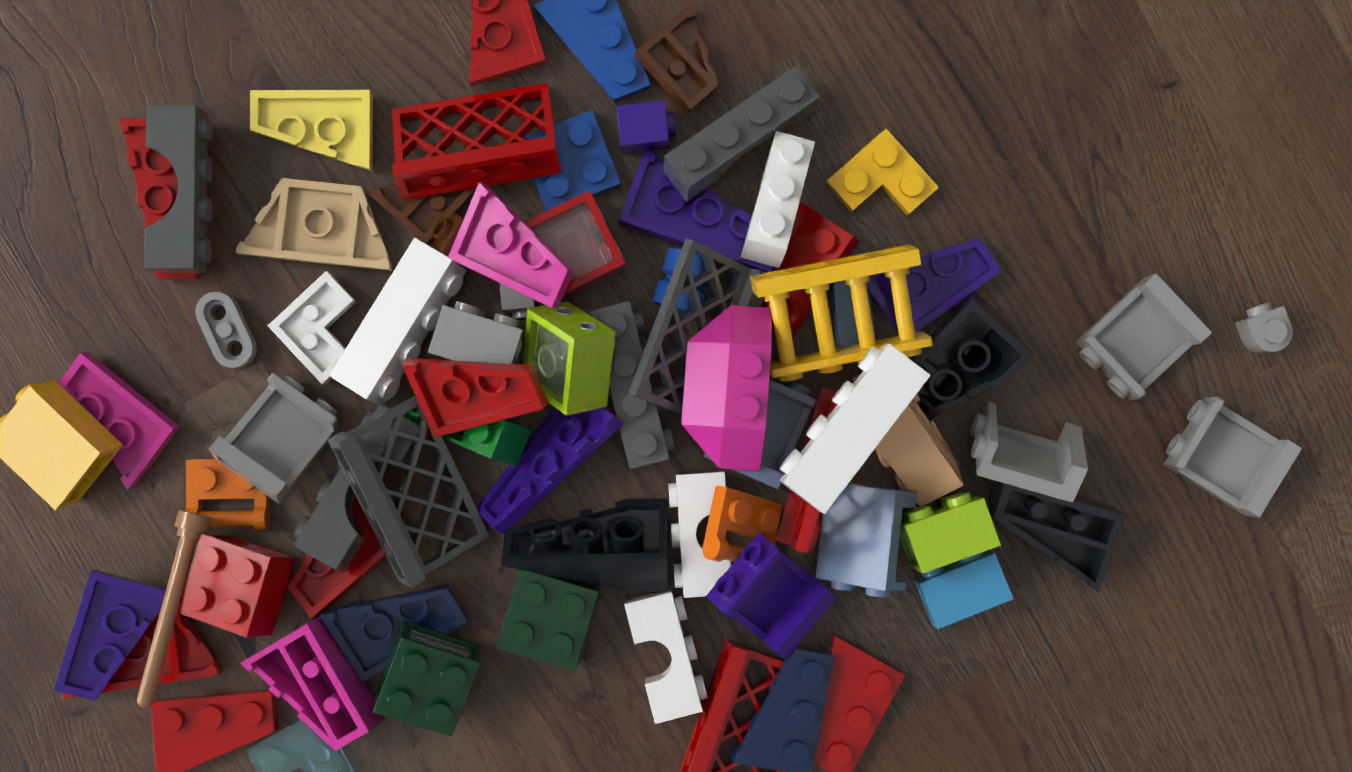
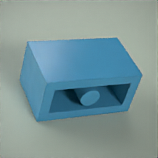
[914,551,1013,629]

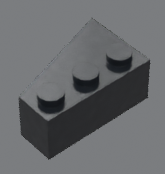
[987,481,1125,593]

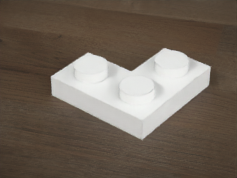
[267,271,357,385]

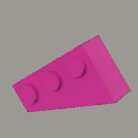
[240,617,386,751]

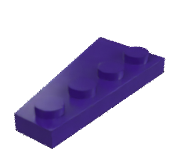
[619,148,773,273]
[476,397,624,535]

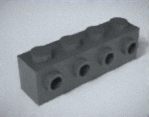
[590,301,675,469]

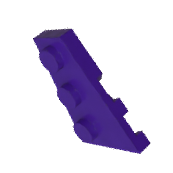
[866,238,1002,336]
[54,569,166,701]

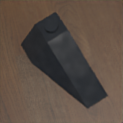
[910,291,1034,421]

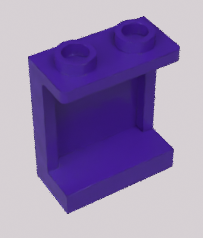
[706,533,837,660]

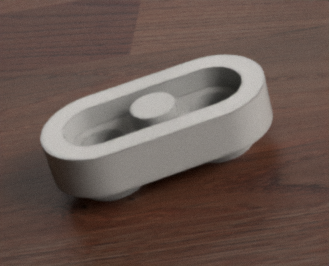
[195,292,257,369]

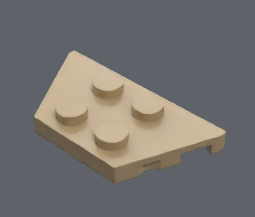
[236,178,393,271]

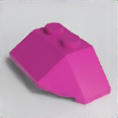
[681,305,772,471]

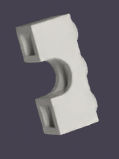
[740,131,815,268]
[668,471,731,598]
[624,588,708,724]

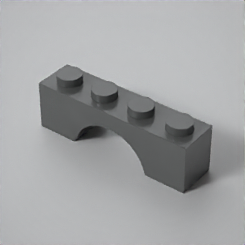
[663,66,820,202]
[144,105,213,273]
[293,404,427,574]

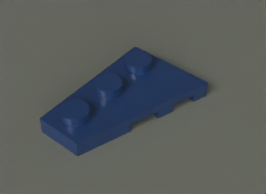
[730,647,834,772]

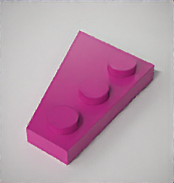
[448,182,574,308]
[58,352,180,490]

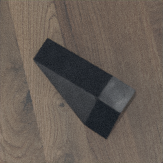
[501,499,668,592]

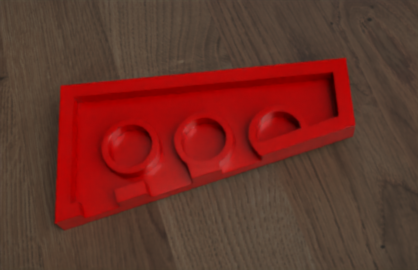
[118,118,200,280]

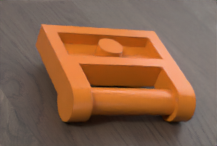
[185,459,271,530]
[703,486,783,562]

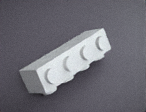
[329,238,467,406]
[779,343,931,514]

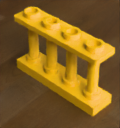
[750,244,933,381]

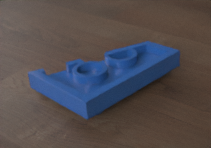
[533,0,651,103]

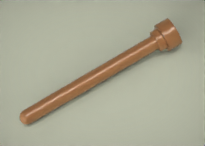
[137,510,212,708]

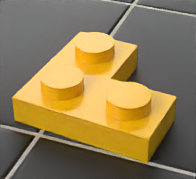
[825,129,939,216]

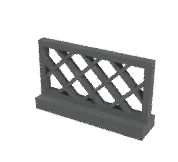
[628,239,765,415]
[327,396,490,588]

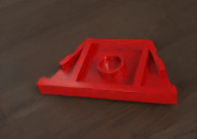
[63,612,223,699]

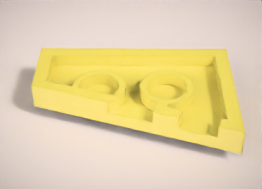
[250,90,373,172]

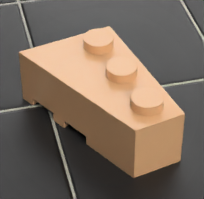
[853,374,964,507]

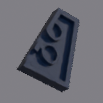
[320,584,468,683]

